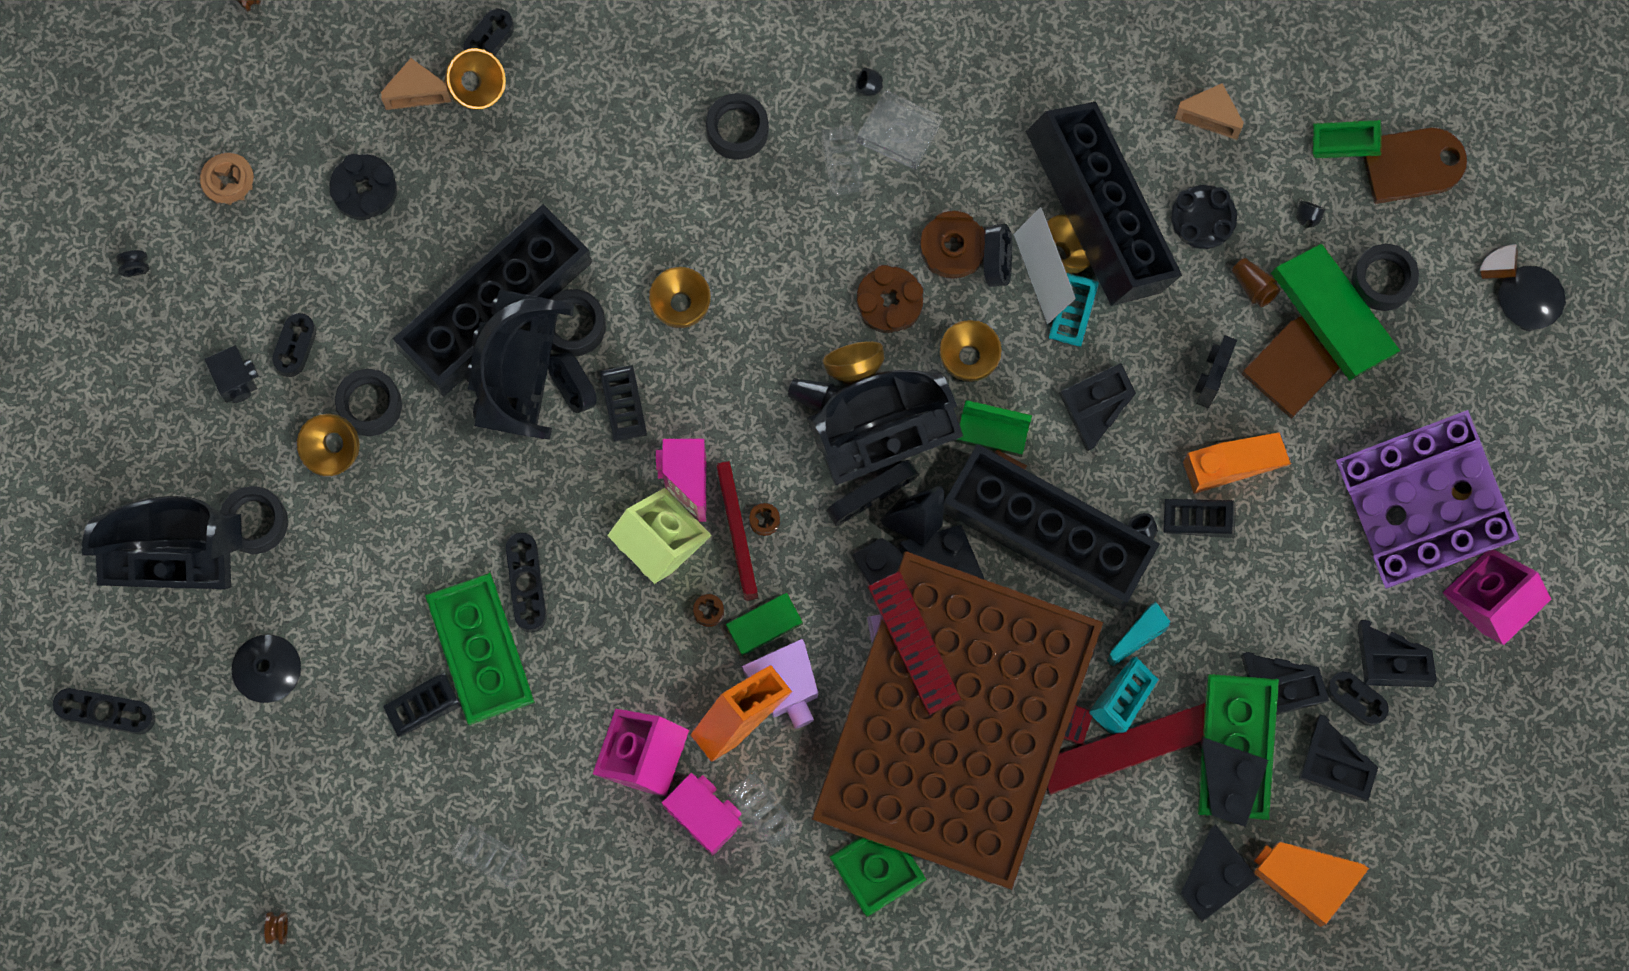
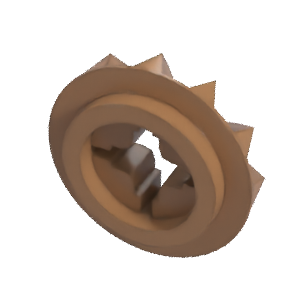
[200,153,255,205]

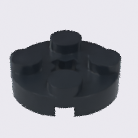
[329,153,397,220]

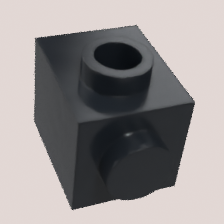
[204,345,259,403]

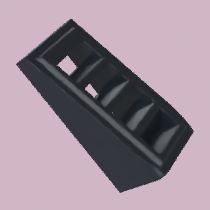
[600,365,647,442]
[1163,499,1236,538]
[383,672,461,738]

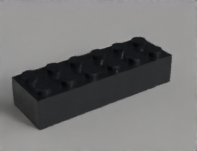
[1025,101,1182,306]
[393,204,592,397]
[944,444,1160,611]

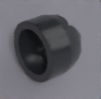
[856,67,883,96]
[1296,201,1326,228]
[1128,513,1158,540]

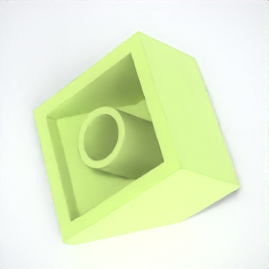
[607,488,712,584]

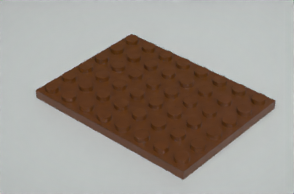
[811,551,1103,890]

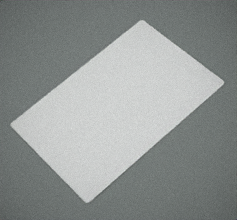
[1014,207,1075,324]

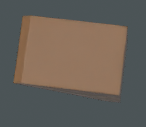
[381,58,451,110]
[1175,83,1244,140]

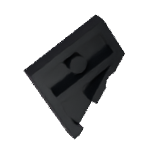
[1059,363,1136,451]

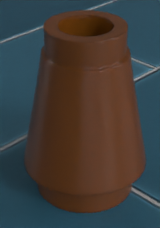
[1232,258,1281,307]

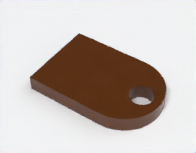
[1363,128,1467,204]
[1242,316,1340,419]

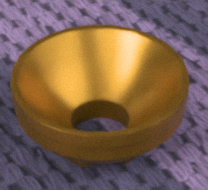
[445,49,506,110]
[1047,215,1091,273]
[649,267,711,328]
[940,320,1002,382]
[823,341,885,385]
[297,414,360,476]

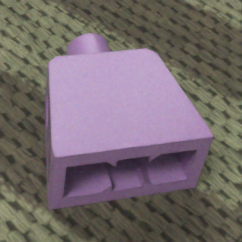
[742,639,818,729]

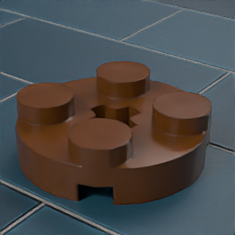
[920,211,985,279]
[857,265,923,333]

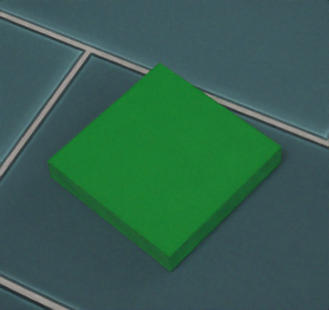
[829,837,927,918]

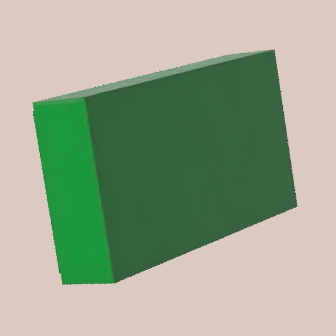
[1313,120,1382,158]
[726,593,803,656]

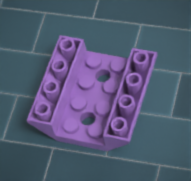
[1336,410,1520,589]

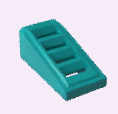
[1049,273,1099,347]
[1107,601,1170,666]
[1089,657,1159,734]

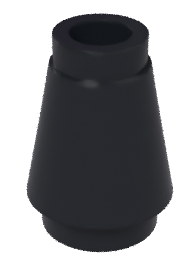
[788,378,840,413]

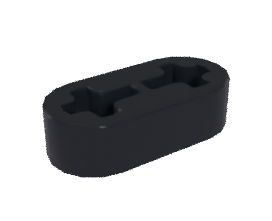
[463,9,514,56]
[984,224,1012,287]
[272,313,317,377]
[548,351,597,413]
[1327,671,1389,726]

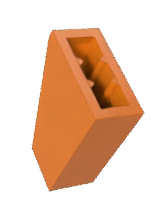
[691,665,792,762]
[1254,842,1369,927]

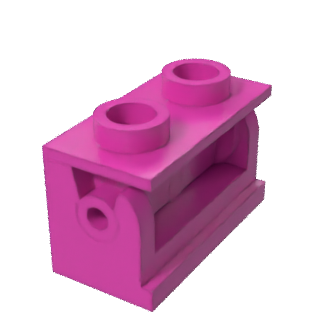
[662,773,742,856]

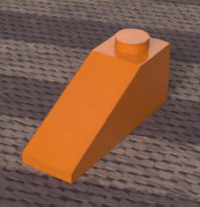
[1183,432,1291,494]

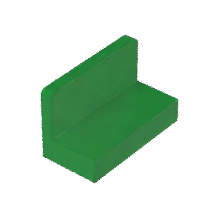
[956,400,1032,457]

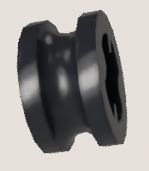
[116,250,149,277]

